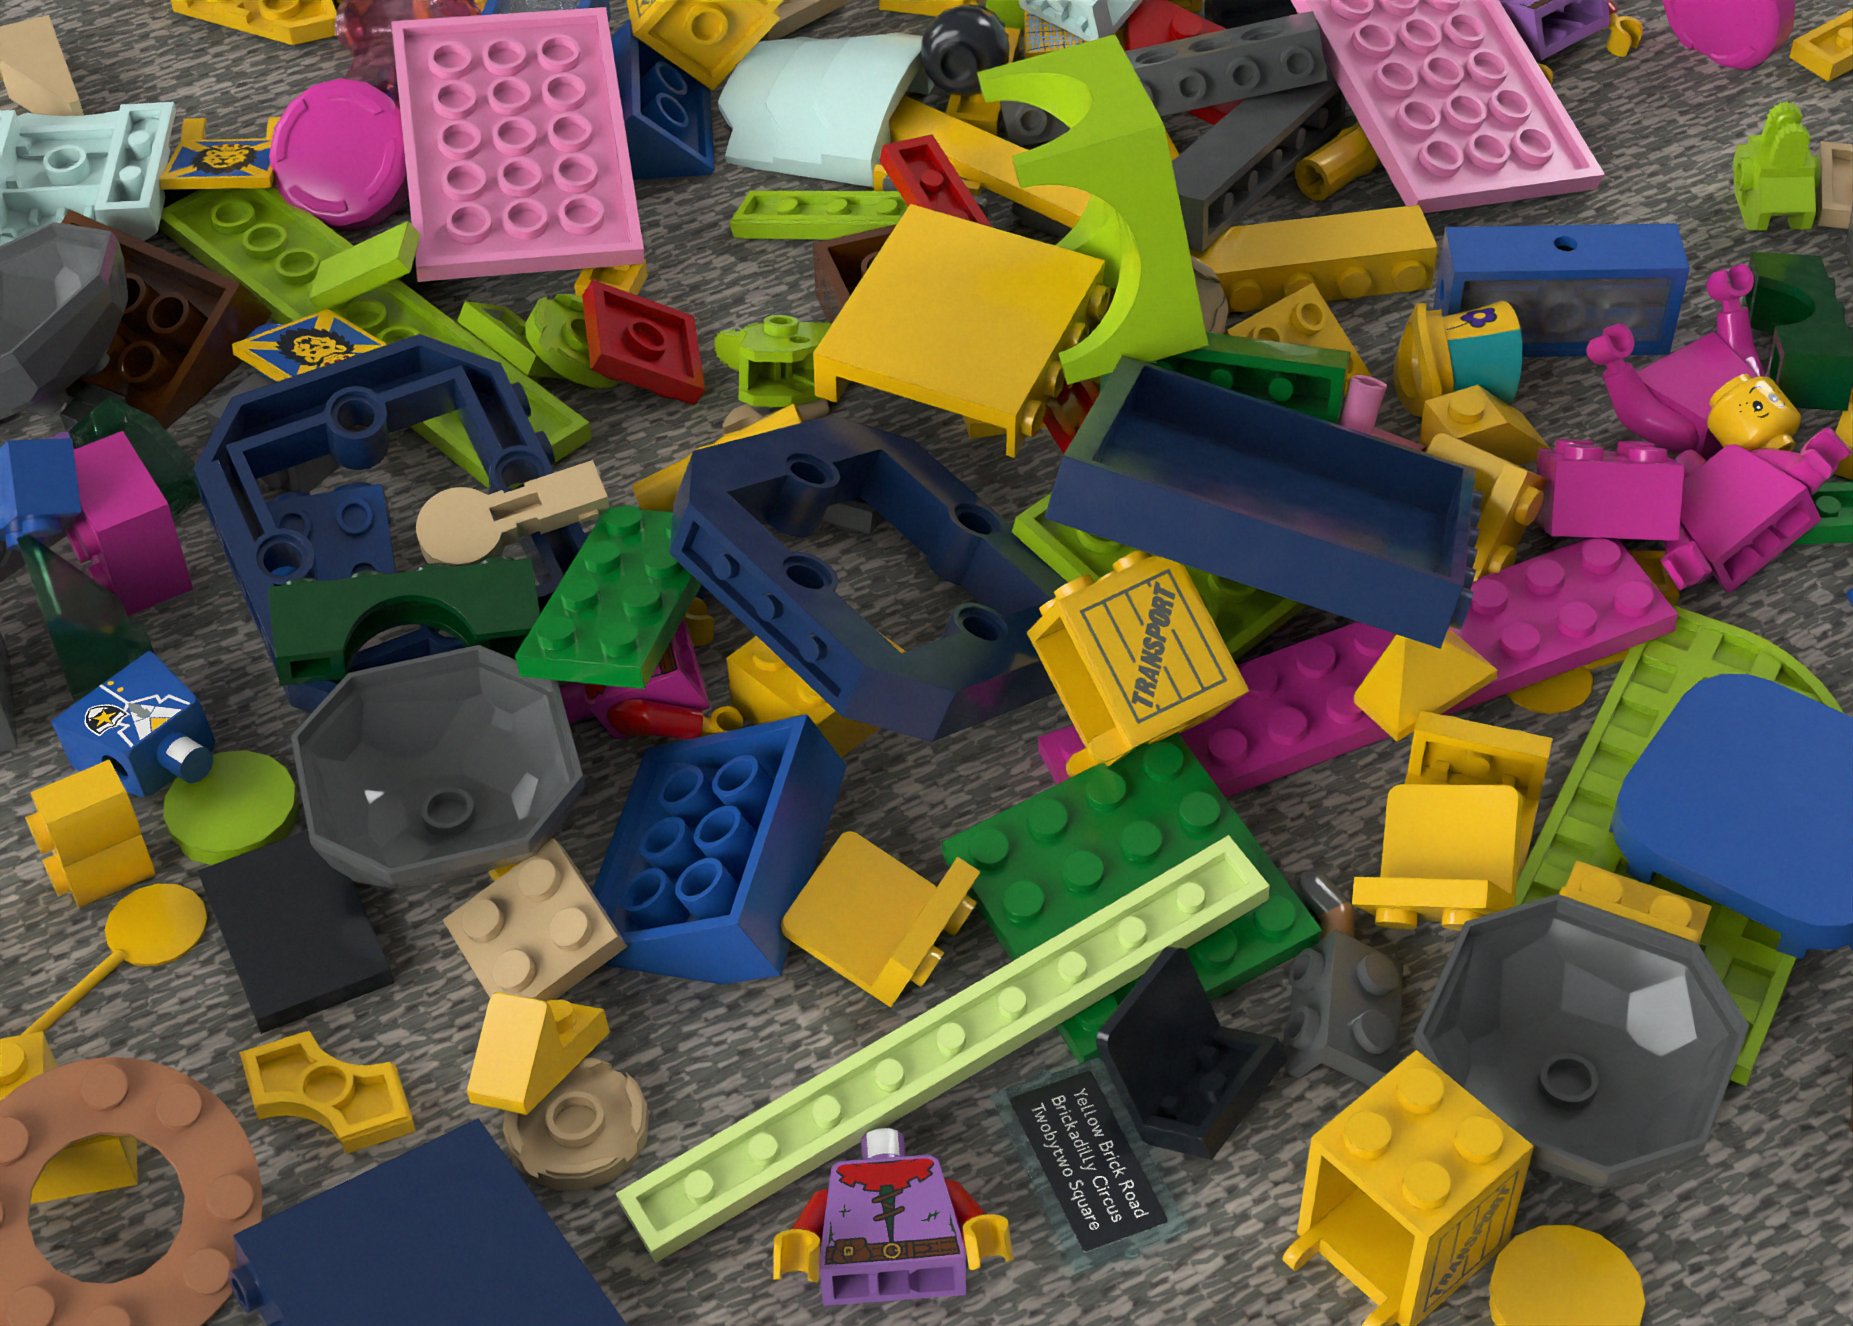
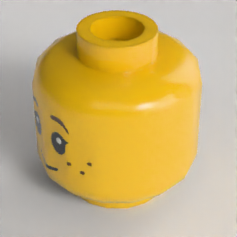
[1707,374,1801,452]

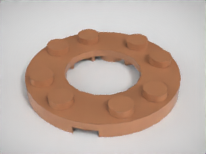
[0,1057,262,1326]

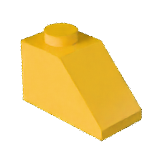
[1418,385,1551,466]

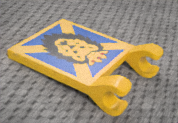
[159,117,281,190]
[232,309,388,382]

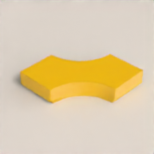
[239,1031,416,1154]

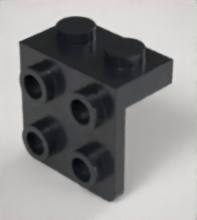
[1096,946,1287,1160]

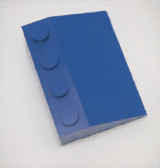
[592,714,847,985]

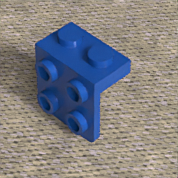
[265,482,396,581]

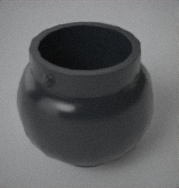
[920,4,1010,97]

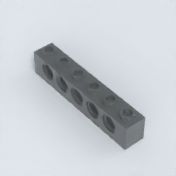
[1000,11,1328,147]

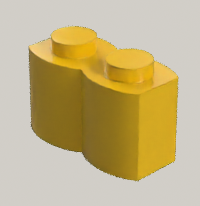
[25,759,156,908]

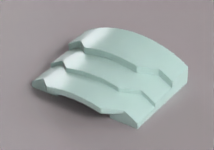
[718,32,935,187]
[0,102,176,246]

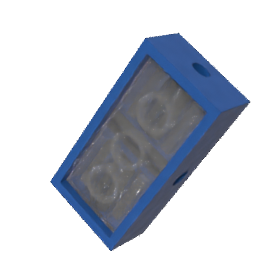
[1433,223,1690,357]

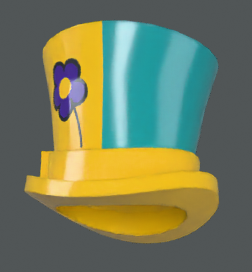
[1393,300,1523,417]

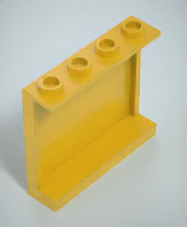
[813,204,1110,458]

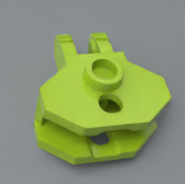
[1733,101,1821,231]
[714,315,832,407]

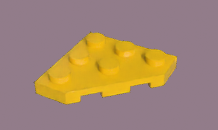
[170,0,342,45]

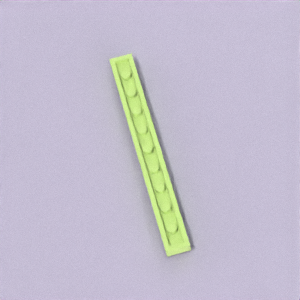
[616,835,1270,1264]

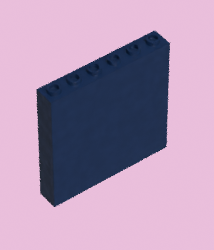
[1044,355,1483,649]

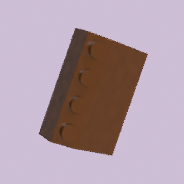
[61,209,272,436]

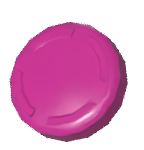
[1662,0,1795,70]
[269,78,409,232]

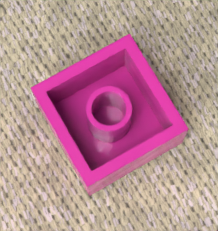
[66,431,193,618]
[1534,439,1685,541]

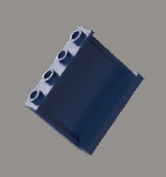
[228,1118,628,1326]

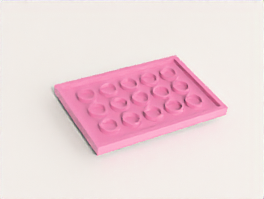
[1291,0,1605,213]
[391,7,644,282]

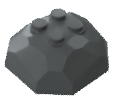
[0,222,128,420]
[291,645,585,888]
[1414,894,1749,1188]

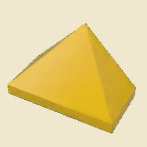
[1353,630,1498,742]

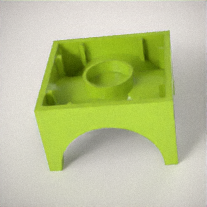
[977,34,1209,385]

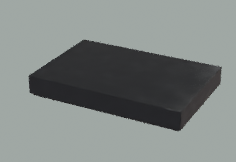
[198,831,394,1034]

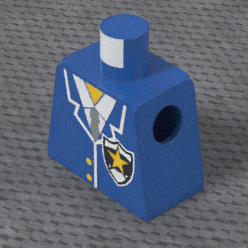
[51,651,216,798]

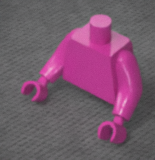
[1586,264,1766,460]
[1661,427,1853,593]

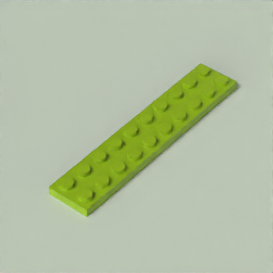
[159,185,592,489]

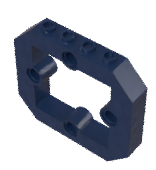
[194,334,592,713]
[669,415,1068,742]

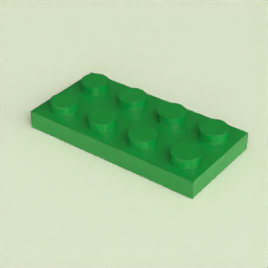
[515,505,702,689]

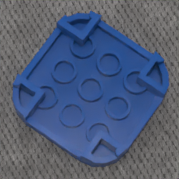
[1609,674,1853,960]

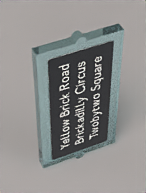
[990,1057,1188,1274]

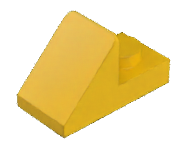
[467,992,610,1115]

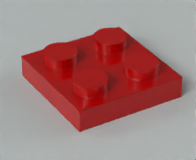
[582,279,705,405]

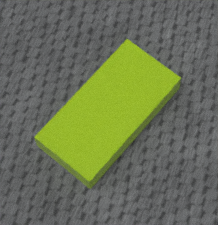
[309,221,421,311]

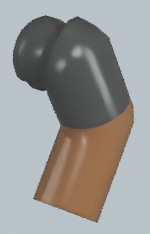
[1288,871,1355,941]

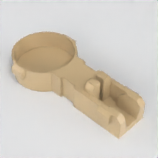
[416,460,609,567]

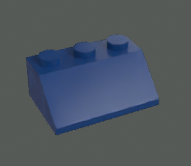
[611,19,715,180]

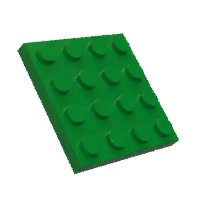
[942,732,1322,1067]

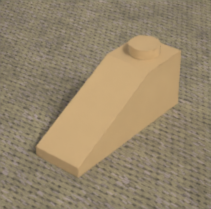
[0,15,84,116]

